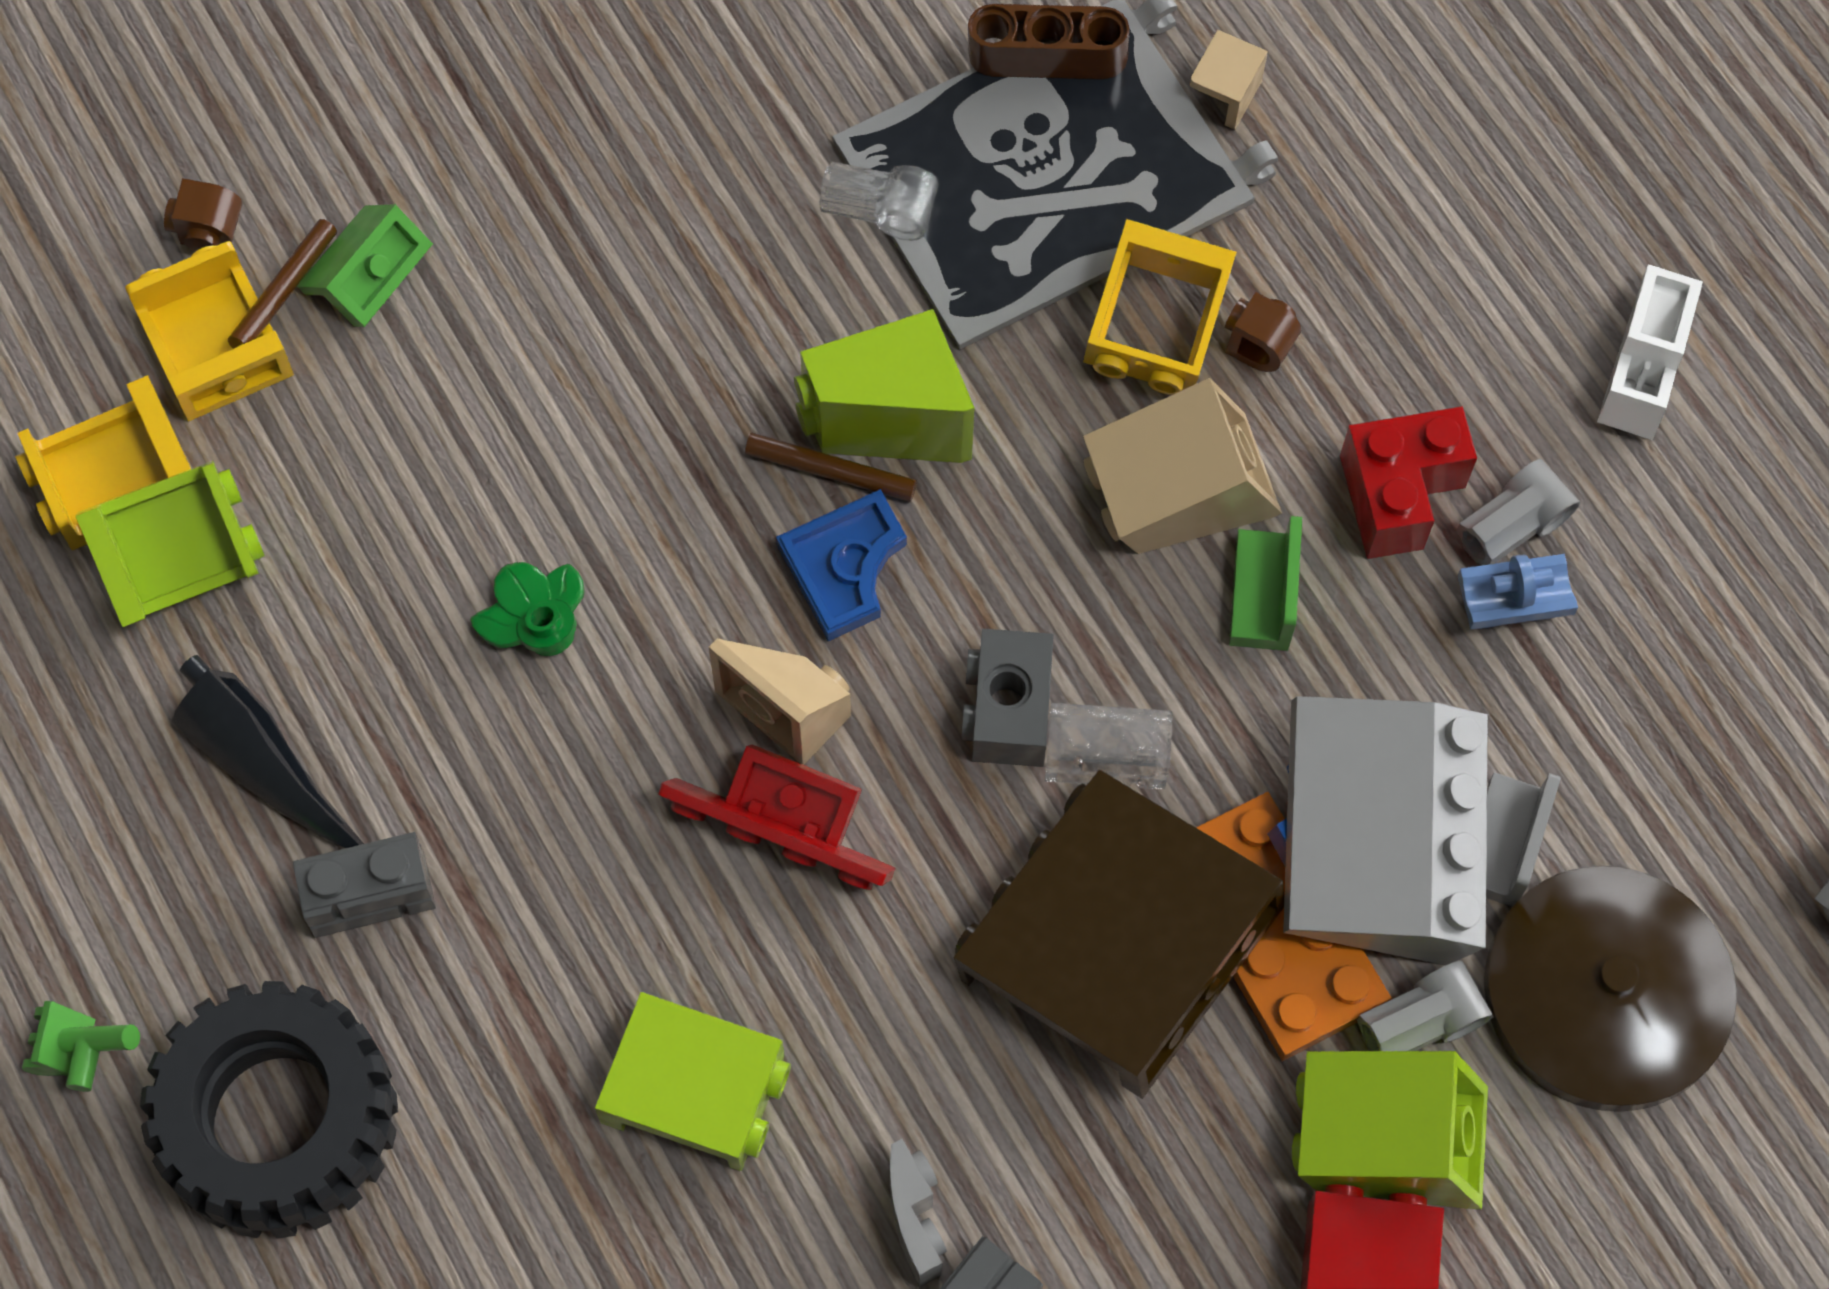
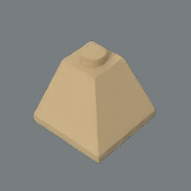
[709,639,851,765]

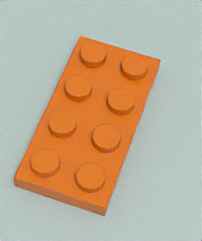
[1196,791,1392,1062]

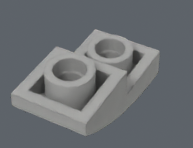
[890,1139,947,1288]

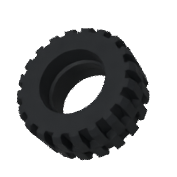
[140,981,398,1238]

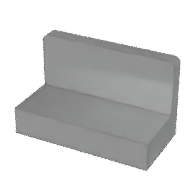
[1486,772,1561,907]

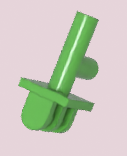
[22,1001,140,1092]

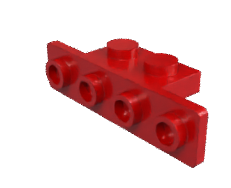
[658,744,896,890]

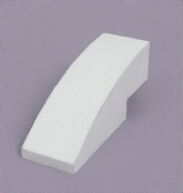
[1597,264,1703,440]

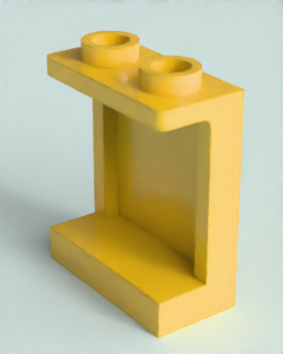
[125,241,294,422]
[15,375,191,551]

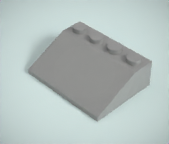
[1283,696,1488,965]

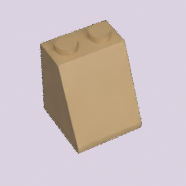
[1083,378,1282,554]

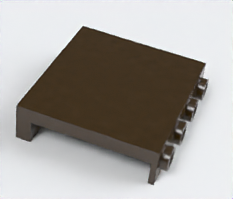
[954,769,1284,1099]

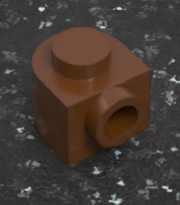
[164,178,243,252]
[1224,292,1301,372]

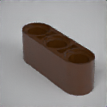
[968,4,1130,79]

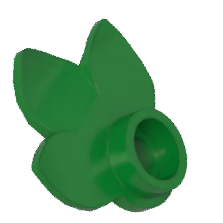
[470,562,585,656]

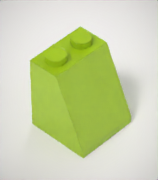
[794,309,975,463]
[1292,1051,1488,1209]

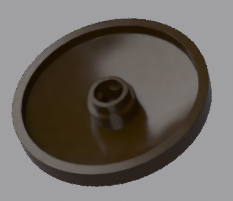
[1484,866,1737,1112]

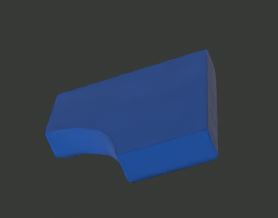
[776,489,907,641]

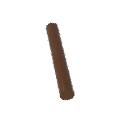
[228,219,337,349]
[745,432,917,502]

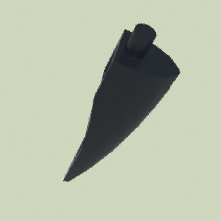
[172,655,364,848]

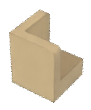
[1190,30,1268,130]

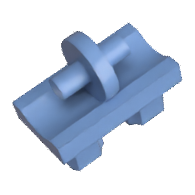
[1457,554,1578,630]

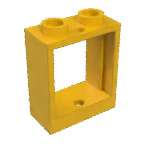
[1083,219,1237,395]

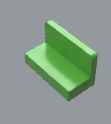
[297,204,433,327]
[1229,516,1302,651]

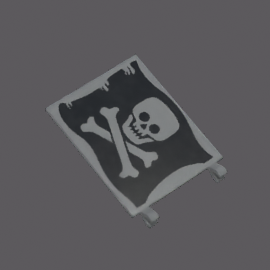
[832,0,1278,350]

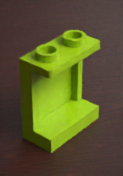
[76,460,265,627]
[595,992,791,1171]

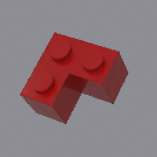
[1340,406,1477,559]

